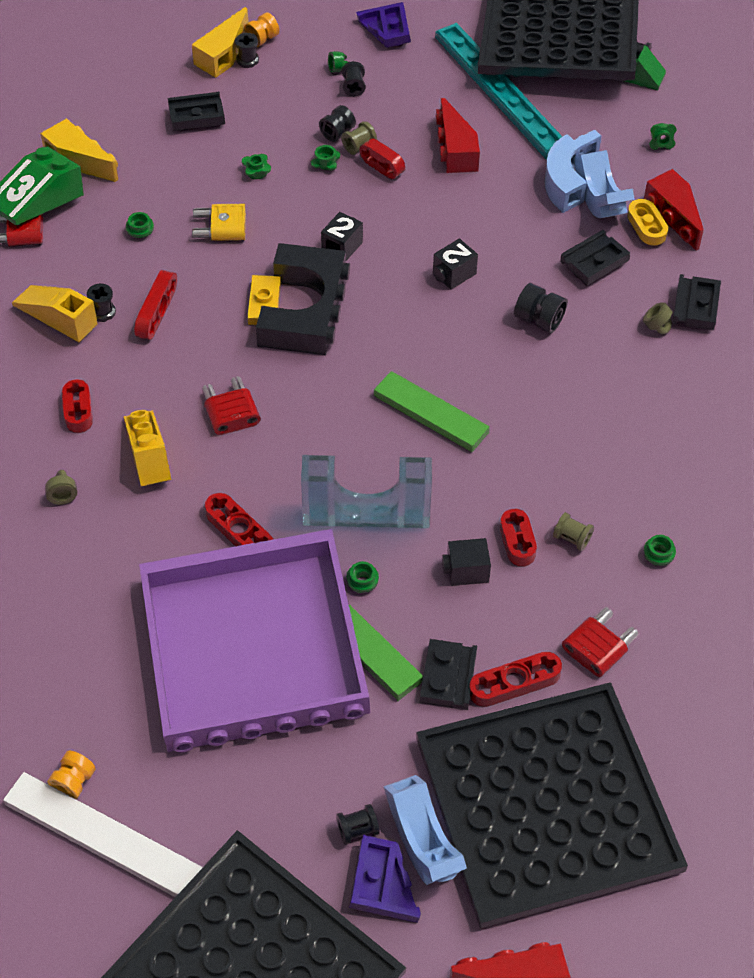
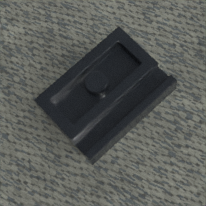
[167,92,225,131]
[560,230,630,286]
[672,274,721,330]
[420,639,478,710]

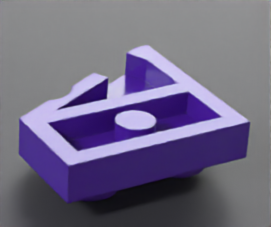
[356,2,411,47]
[349,835,421,923]

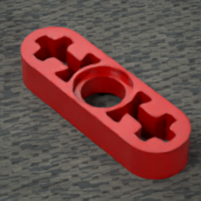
[134,270,177,340]
[205,493,274,546]
[470,652,562,707]

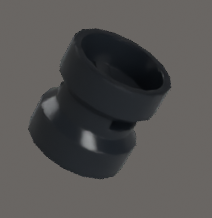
[319,105,356,142]

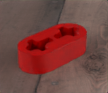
[359,138,406,179]
[62,379,93,433]
[500,509,537,567]

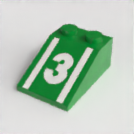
[0,146,84,225]

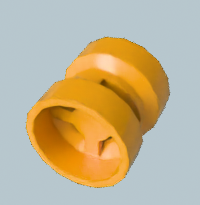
[244,12,280,47]
[47,750,96,799]

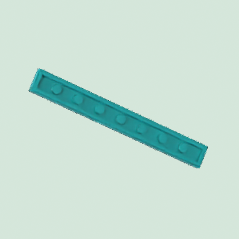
[435,23,562,159]

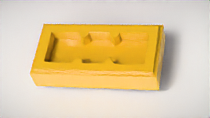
[248,275,281,325]

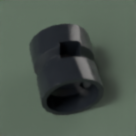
[514,282,568,333]

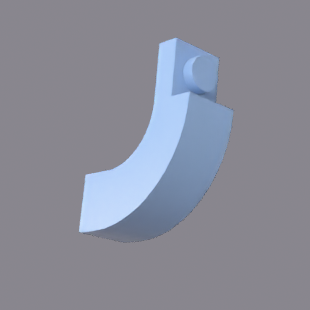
[544,130,602,213]
[573,150,635,218]
[384,775,467,885]

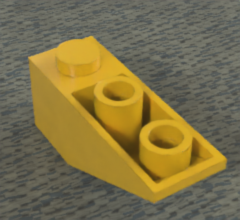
[192,7,248,78]
[40,118,118,182]
[12,285,98,342]
[123,410,172,486]

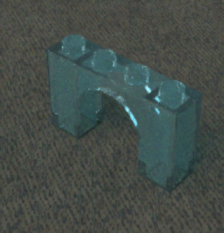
[301,455,432,528]

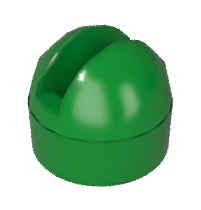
[327,51,348,73]

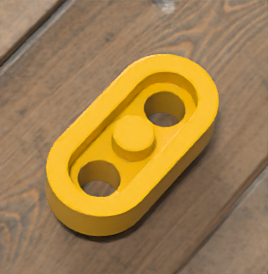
[627,199,668,245]

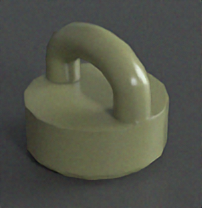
[643,302,672,335]
[45,470,77,505]

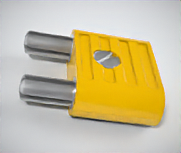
[192,204,246,241]

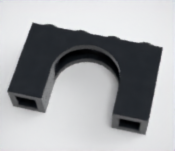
[256,243,350,356]

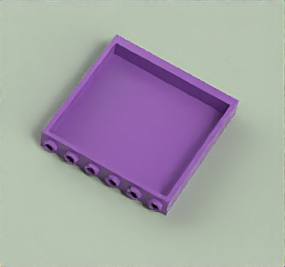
[139,529,370,752]

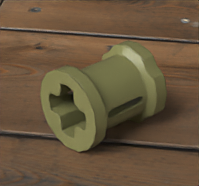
[341,121,377,155]
[553,512,595,551]

